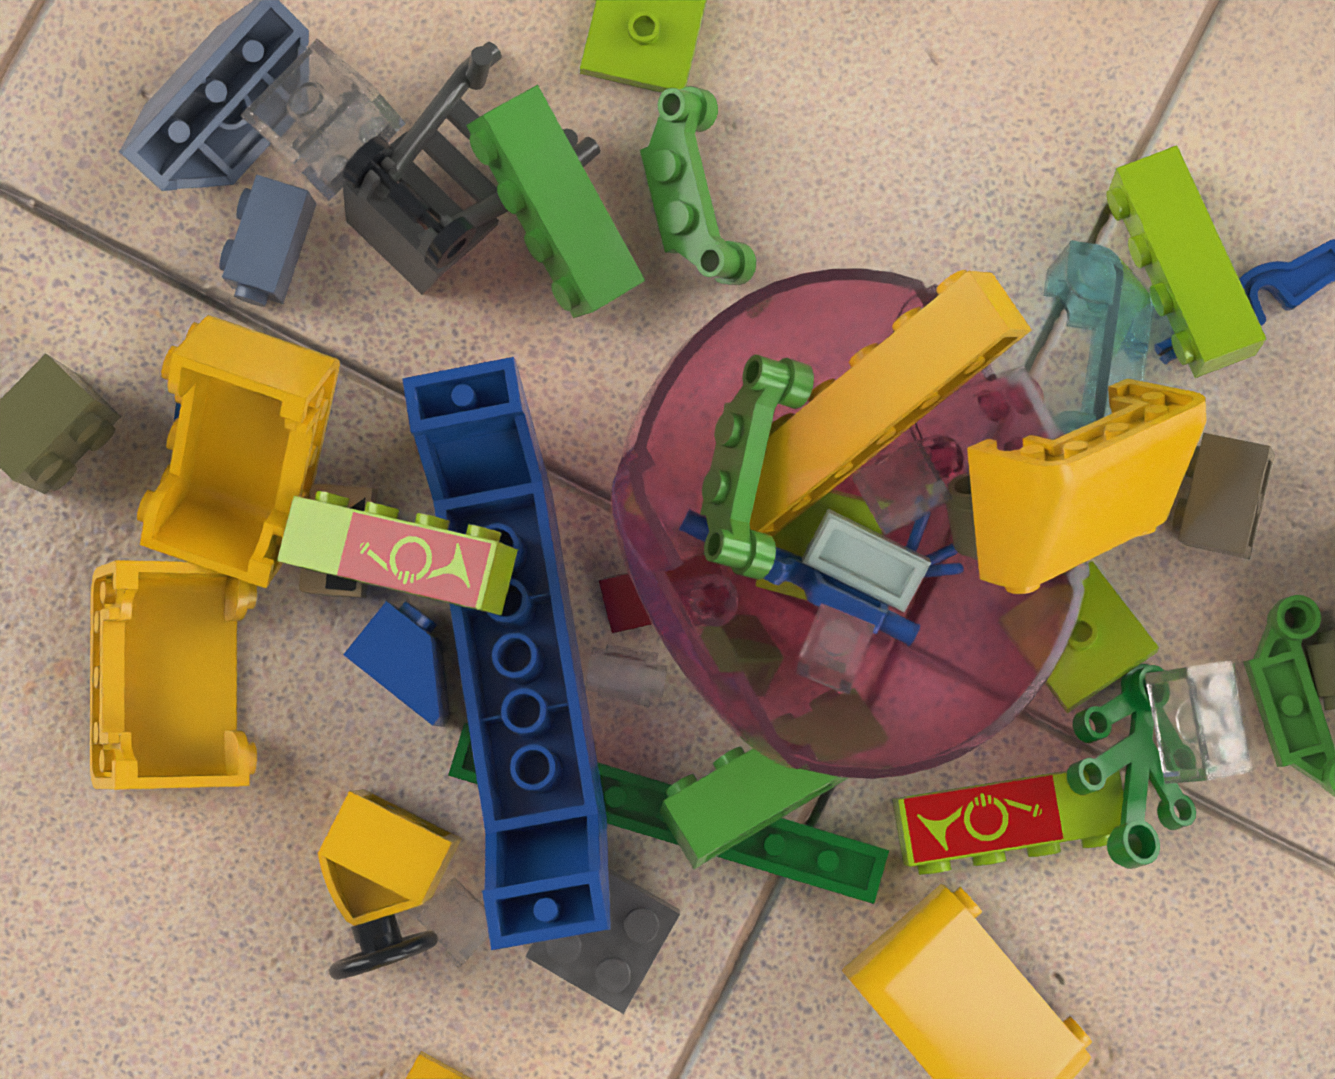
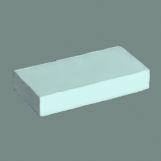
[802,509,931,612]

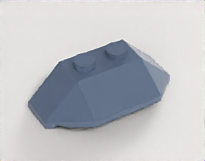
[119,0,309,191]

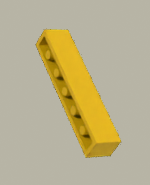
[750,270,1032,536]

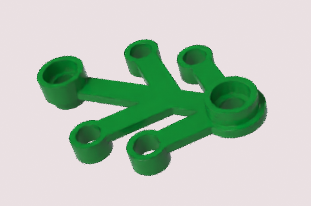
[1067,664,1201,869]

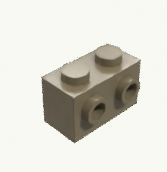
[1172,433,1275,559]

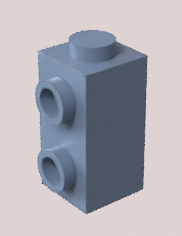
[219,175,316,307]

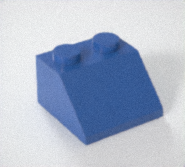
[343,601,450,727]

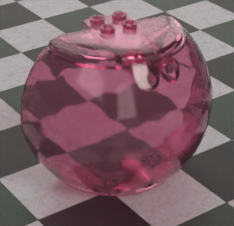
[611,268,1090,779]

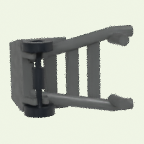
[343,42,600,295]

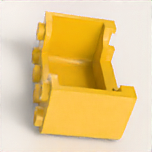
[137,315,340,588]

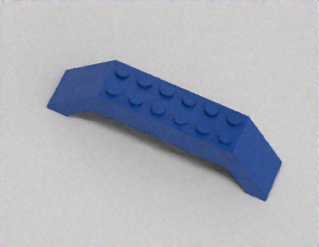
[402,357,610,950]

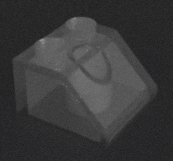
[1145,659,1258,784]

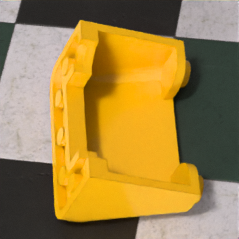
[967,378,1207,594]
[90,560,257,790]
[841,884,1092,1079]

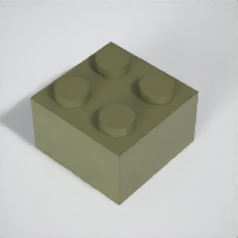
[0,353,122,494]

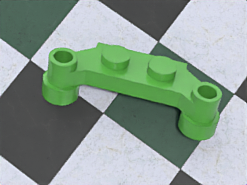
[640,86,756,285]
[700,354,814,580]
[1243,595,1335,797]

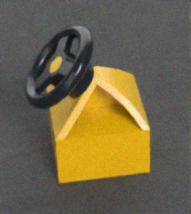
[317,789,462,980]

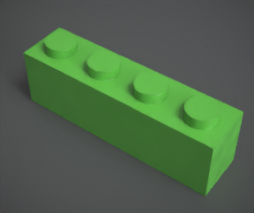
[466,85,645,318]
[659,690,890,869]

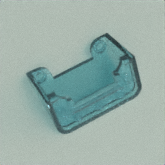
[1041,240,1154,440]

